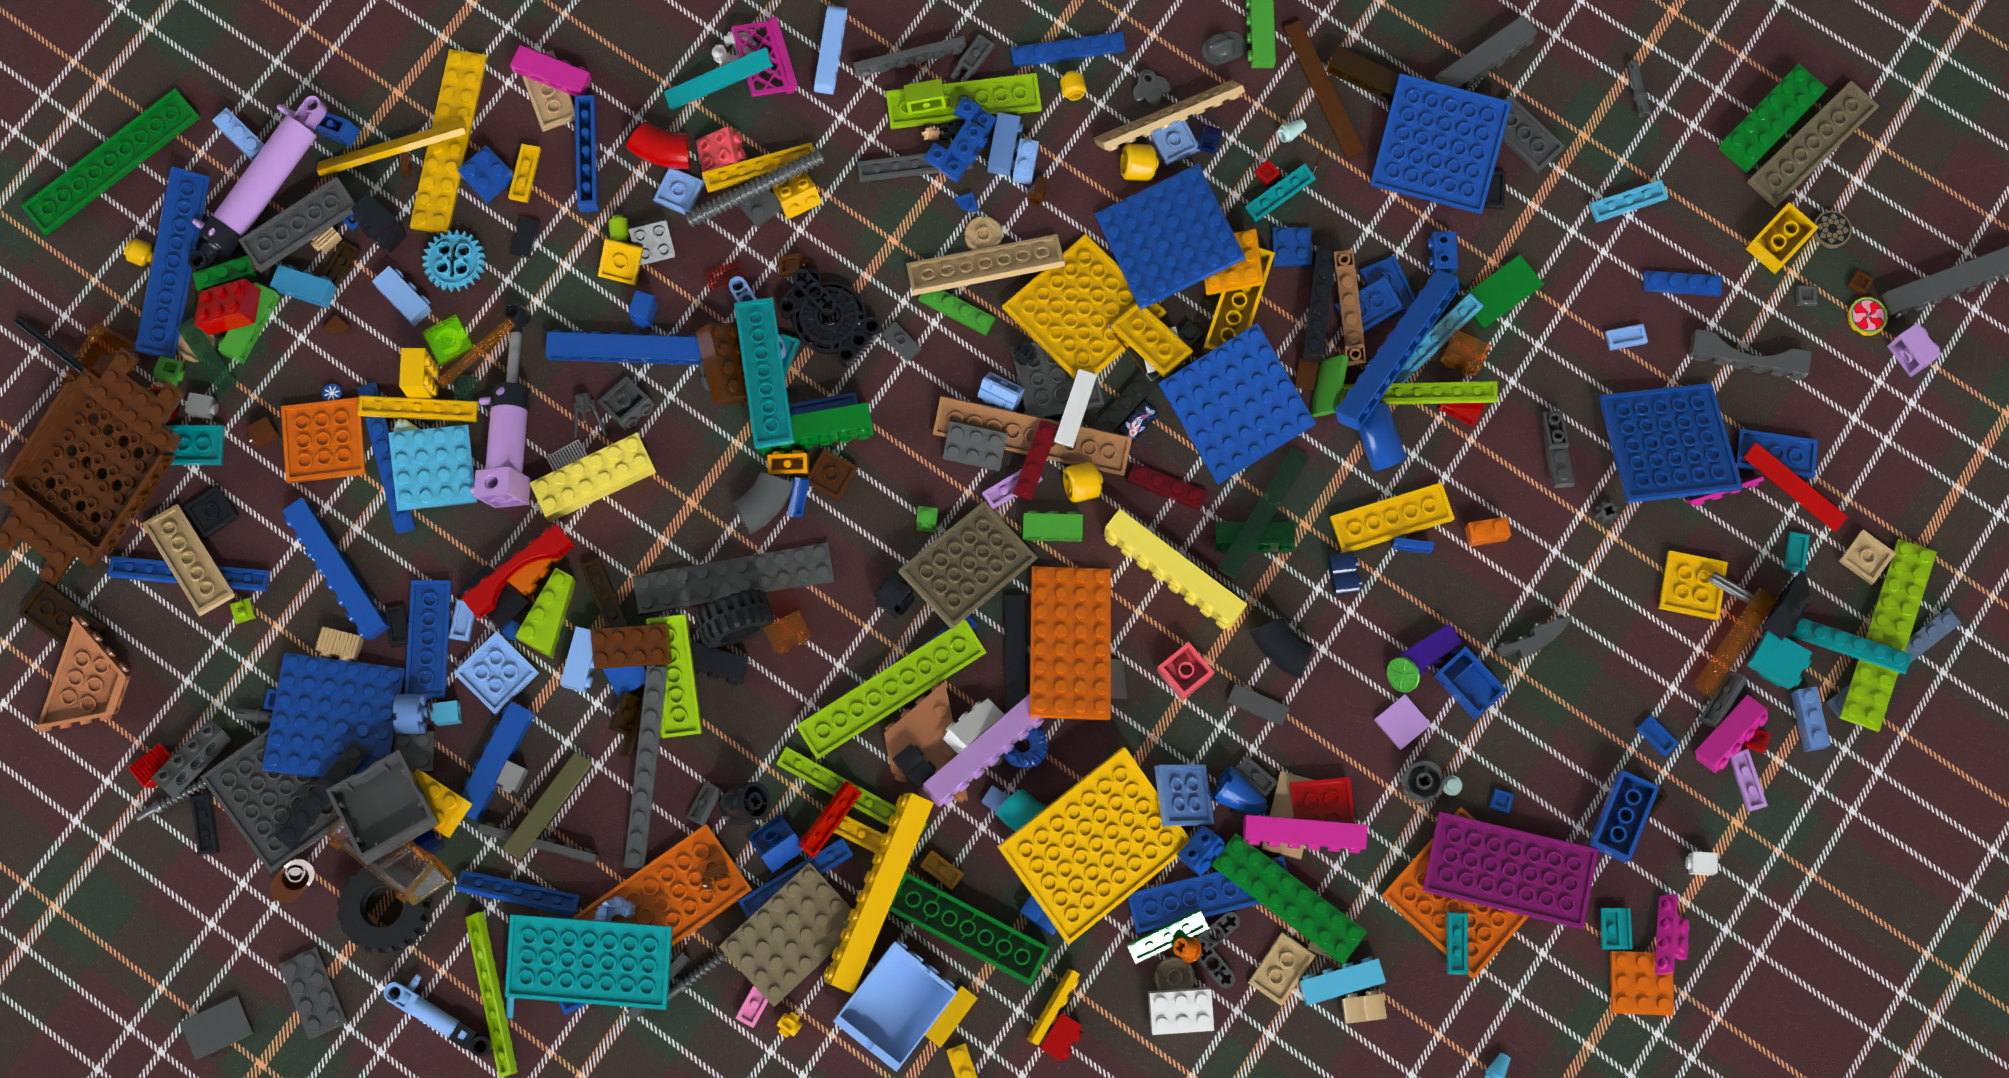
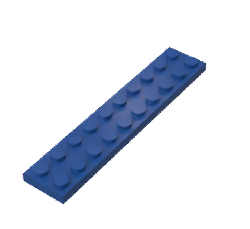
[134,167,210,359]

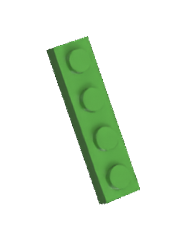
[918,290,995,336]

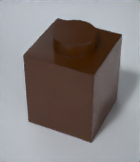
[246,416,280,449]

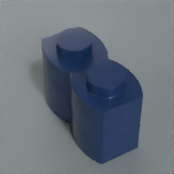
[1328,552,1362,596]

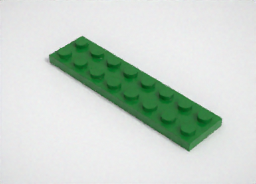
[1211,833,1367,965]

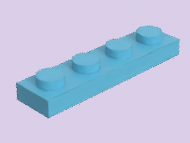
[1589,180,1669,223]

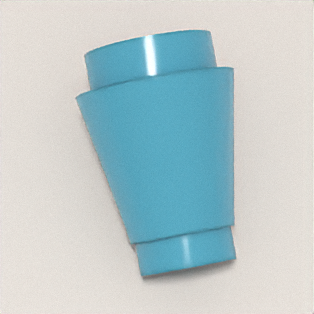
[1485,1053,1511,1078]

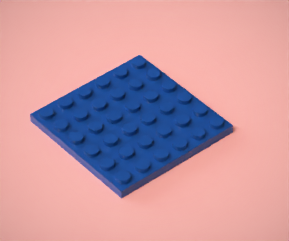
[1370,74,1512,215]
[1095,163,1246,310]
[1158,323,1316,484]
[1598,383,1742,503]
[262,653,406,778]

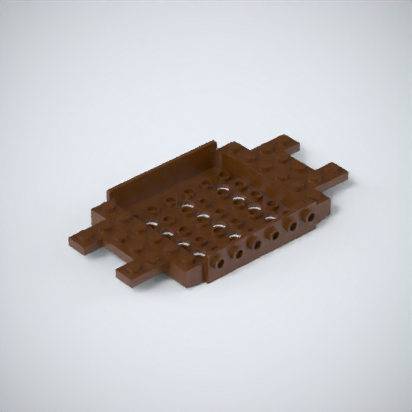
[0,347,186,587]

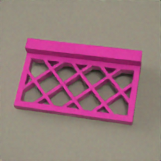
[731,17,797,97]

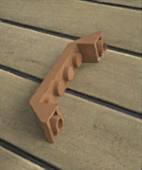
[1334,249,1367,366]

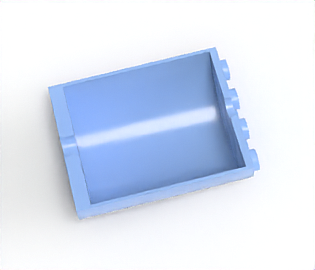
[833,940,957,1072]

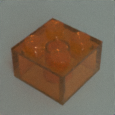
[1440,329,1491,377]
[763,610,811,655]

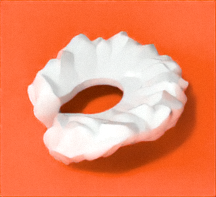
[712,31,758,65]

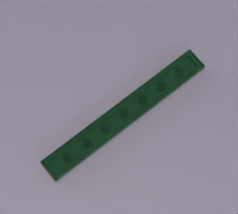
[1218,448,1310,579]

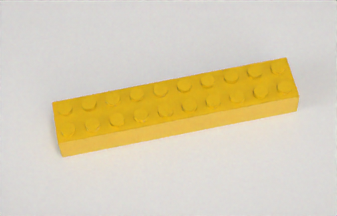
[823,793,934,994]

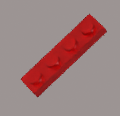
[797,780,862,858]

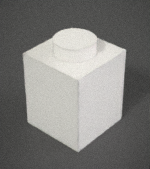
[1685,852,1718,875]

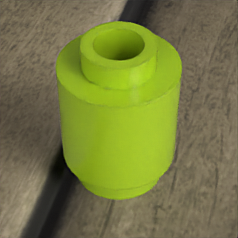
[608,215,630,243]

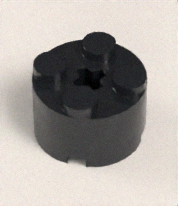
[874,571,917,619]

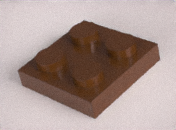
[807,449,858,502]

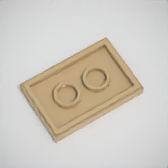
[1248,932,1316,1006]

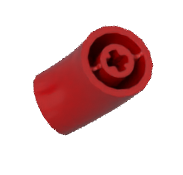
[626,121,690,169]

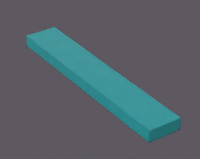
[664,47,774,110]

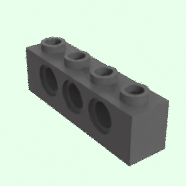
[151,719,232,799]

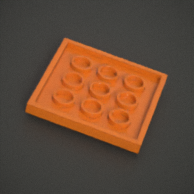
[281,397,366,483]

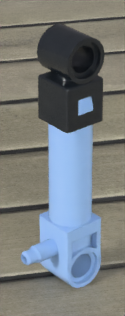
[384,974,493,1058]

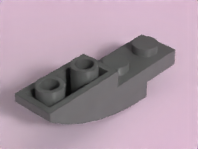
[1542,410,1575,488]
[1495,615,1571,660]

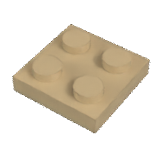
[1839,530,1896,585]

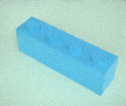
[1298,956,1386,1006]

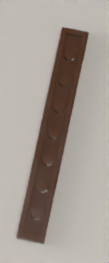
[1283,20,1365,160]

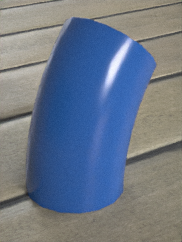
[1359,403,1407,471]

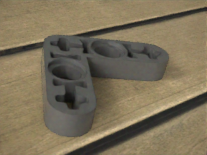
[1197,912,1240,989]

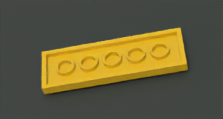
[1330,482,1455,553]

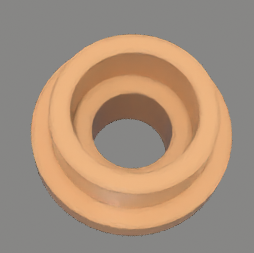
[922,127,941,141]

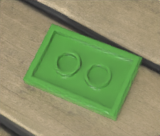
[1310,355,1349,417]

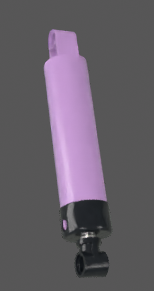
[188,96,327,272]

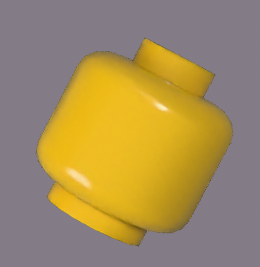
[1060,71,1086,101]
[123,238,153,267]

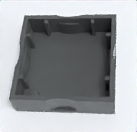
[326,750,440,865]

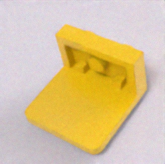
[771,171,822,219]

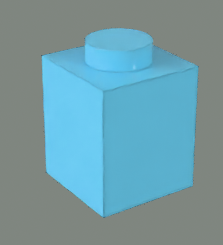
[430,700,462,726]

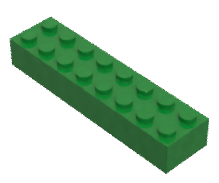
[889,872,1050,986]

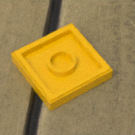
[598,238,644,285]

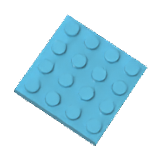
[388,425,477,511]

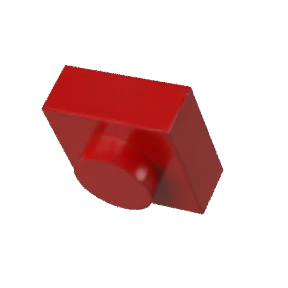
[1253,159,1281,187]
[1745,729,1771,754]

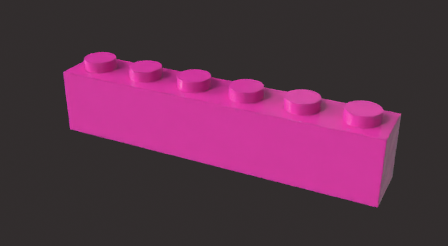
[1242,815,1368,854]

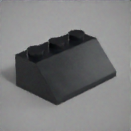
[1762,570,1811,640]

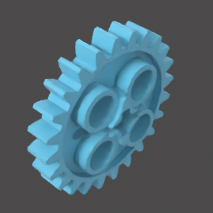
[422,230,486,292]

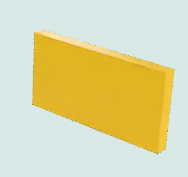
[1111,303,1193,378]

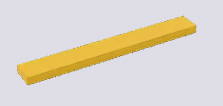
[317,119,466,177]

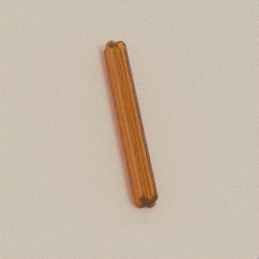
[438,318,515,388]

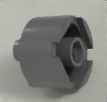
[1401,761,1445,804]

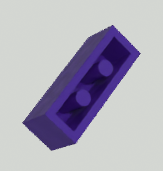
[1397,623,1463,676]

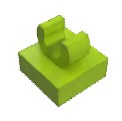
[230,598,256,624]

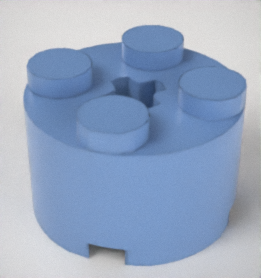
[393,694,429,734]

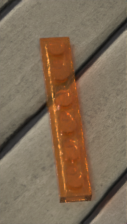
[1692,588,1777,697]

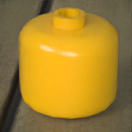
[1120,144,1159,181]
[1063,462,1103,503]

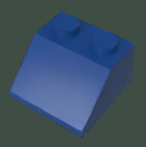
[747,814,803,873]

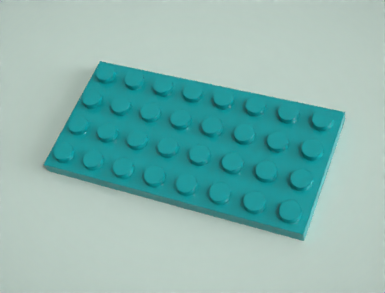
[505,914,673,1010]

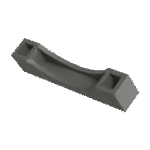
[1688,329,1812,380]

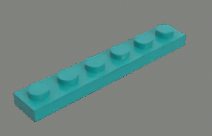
[1787,618,1913,675]

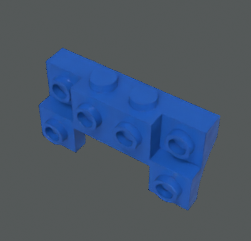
[924,97,997,183]

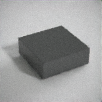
[1796,285,1818,306]

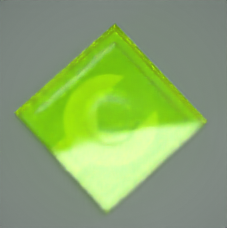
[422,315,475,367]

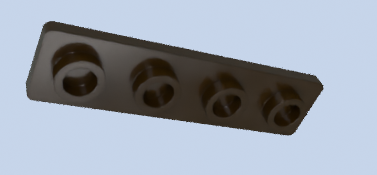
[608,684,645,757]

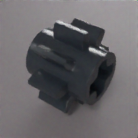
[1013,342,1037,366]

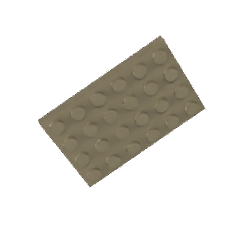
[898,501,1038,629]
[718,862,852,1007]

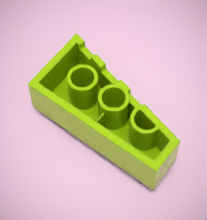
[515,568,576,659]

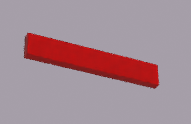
[1742,442,1848,532]

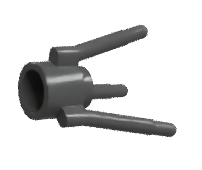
[573,393,608,438]

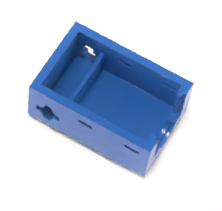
[1434,647,1508,720]

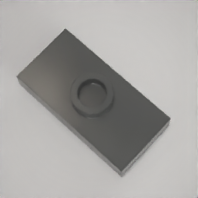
[881,322,921,363]

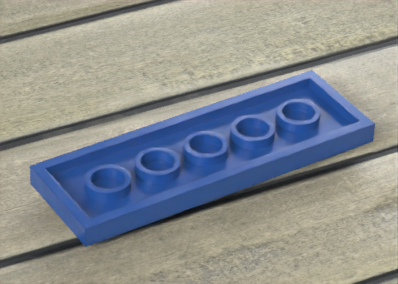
[405,580,452,699]

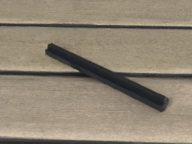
[13,316,88,375]

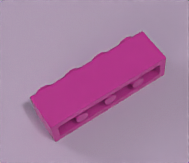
[510,45,592,96]
[1695,695,1768,774]

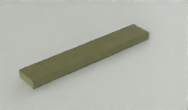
[503,752,592,860]

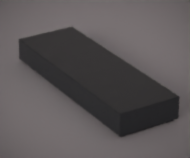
[190,793,220,857]

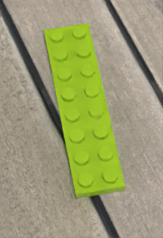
[886,73,1042,129]

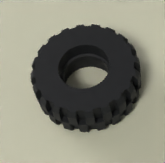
[337,860,433,954]

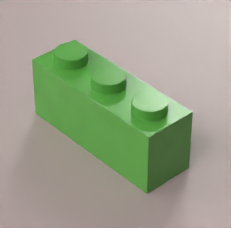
[1023,510,1083,542]

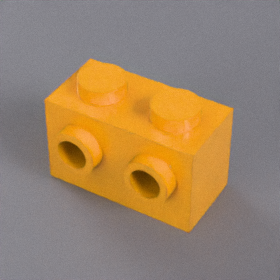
[767,450,810,476]

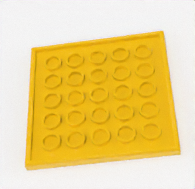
[1002,233,1166,380]

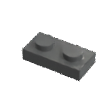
[1236,756,1278,797]
[686,782,722,826]

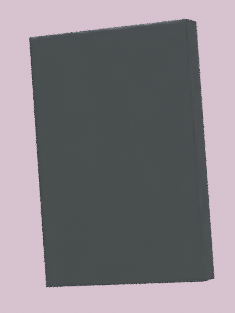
[180,996,254,1060]

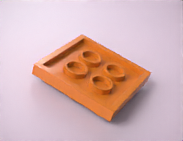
[1610,951,1674,1016]

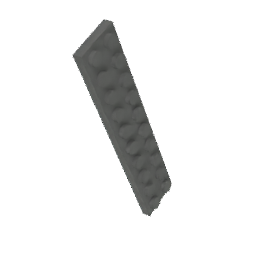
[633,542,835,616]

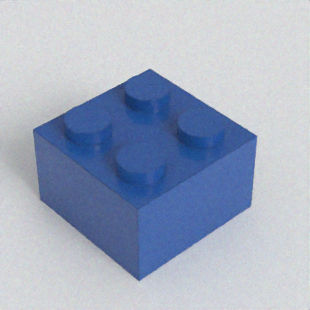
[457,145,513,204]

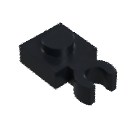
[940,119,965,140]

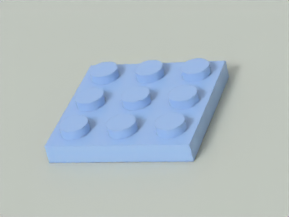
[454,631,539,715]

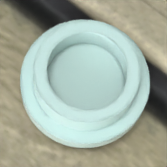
[1443,775,1462,796]

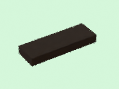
[320,240,361,293]

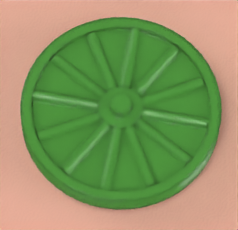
[1387,657,1420,693]

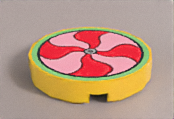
[1847,297,1888,336]

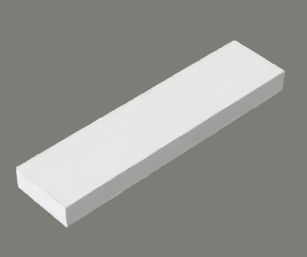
[1054,369,1097,448]

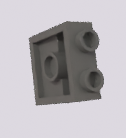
[597,376,654,431]

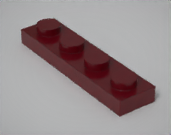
[1013,420,1059,501]
[1127,463,1207,511]

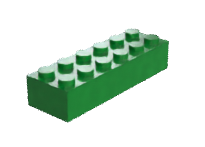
[1718,63,1827,173]
[756,402,874,457]

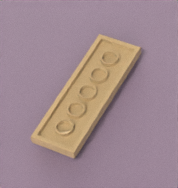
[142,504,235,617]

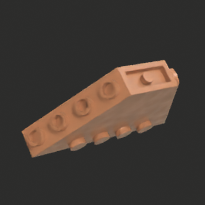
[33,615,131,732]
[884,682,968,803]

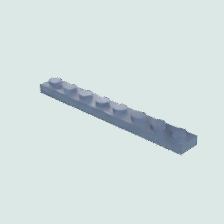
[1826,608,1961,718]

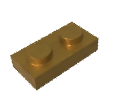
[920,850,964,891]

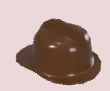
[270,859,315,903]

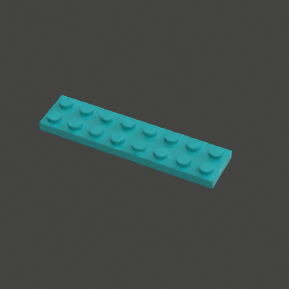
[734,297,794,449]

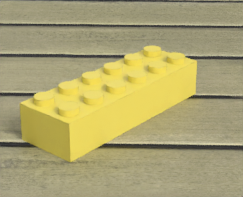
[530,433,656,523]

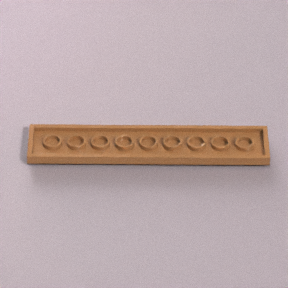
[933,395,1132,476]

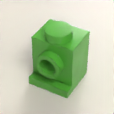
[153,356,186,386]
[916,506,938,533]

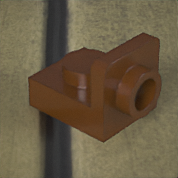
[779,254,810,278]
[701,864,730,893]

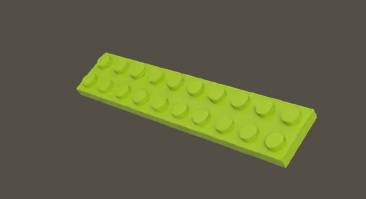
[1839,539,1937,732]
[796,619,986,760]

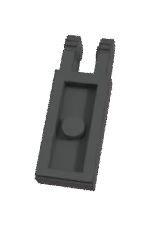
[951,34,995,82]

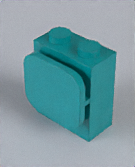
[1746,630,1812,690]

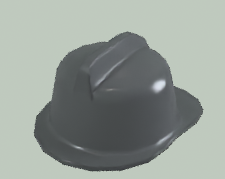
[1202,31,1246,65]

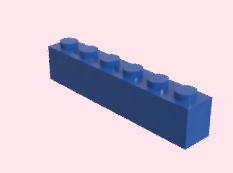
[575,95,599,212]
[459,702,535,822]

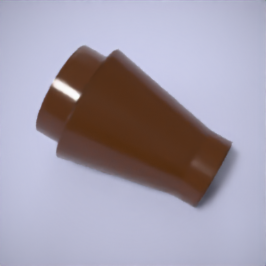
[1026,176,1048,206]

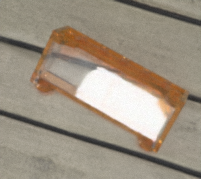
[325,818,455,906]

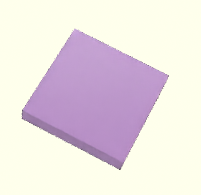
[1374,694,1431,751]

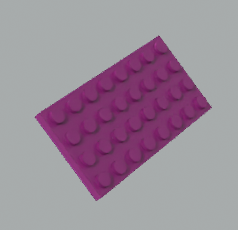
[1422,812,1599,929]

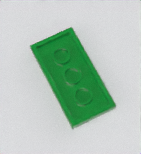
[1459,255,1544,329]

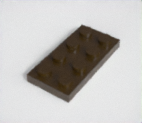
[18,581,107,647]

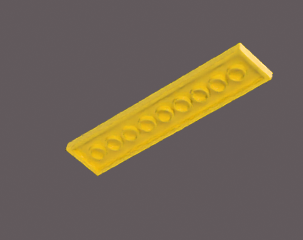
[410,49,488,235]

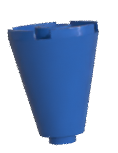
[1210,765,1268,816]

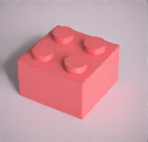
[1157,642,1215,701]

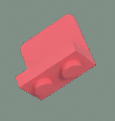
[696,126,747,172]

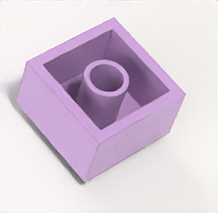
[1887,323,1942,377]

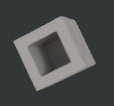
[185,392,218,420]
[496,761,528,794]

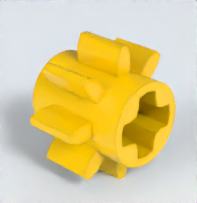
[777,1012,802,1038]

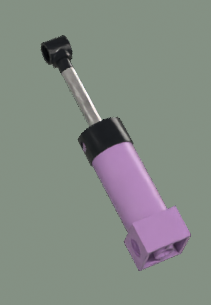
[470,302,531,508]

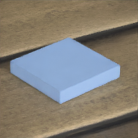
[1149,120,1201,167]
[653,168,704,215]

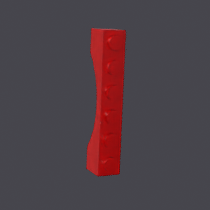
[461,524,575,620]

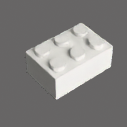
[1148,987,1214,1035]

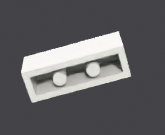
[943,698,1005,754]

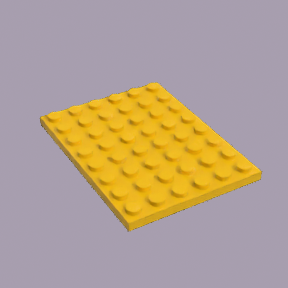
[997,747,1190,944]

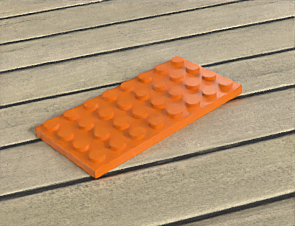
[1029,566,1111,720]
[572,824,753,947]

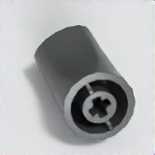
[733,472,793,535]

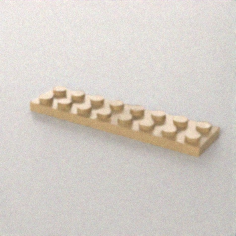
[1094,80,1245,151]
[906,234,1065,296]

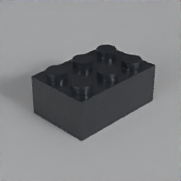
[351,192,407,253]

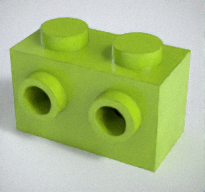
[904,79,947,115]

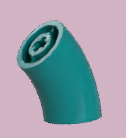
[996,789,1047,832]

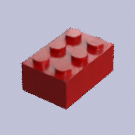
[194,279,261,335]

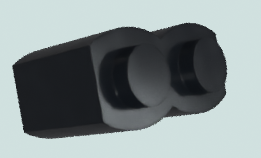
[892,744,937,791]

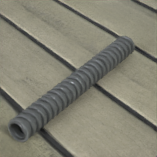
[685,148,824,228]

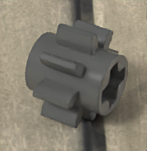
[1595,500,1620,525]

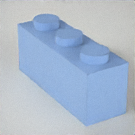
[212,108,265,161]
[372,266,432,327]
[560,626,594,693]

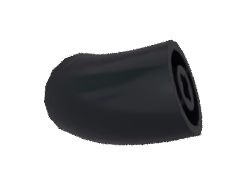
[1250,617,1314,680]
[719,782,770,826]

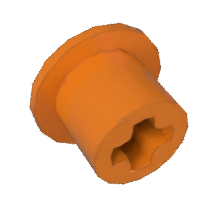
[1173,937,1201,963]

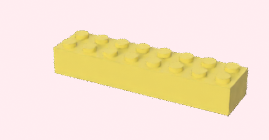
[1104,509,1247,631]

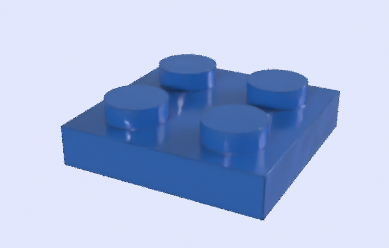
[1272,227,1312,267]

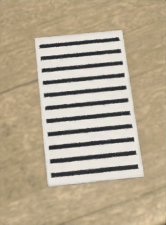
[546,439,588,471]

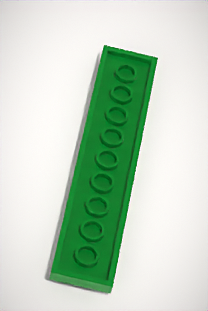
[21,89,200,236]

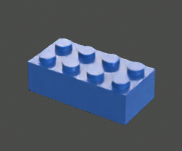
[1587,770,1660,863]

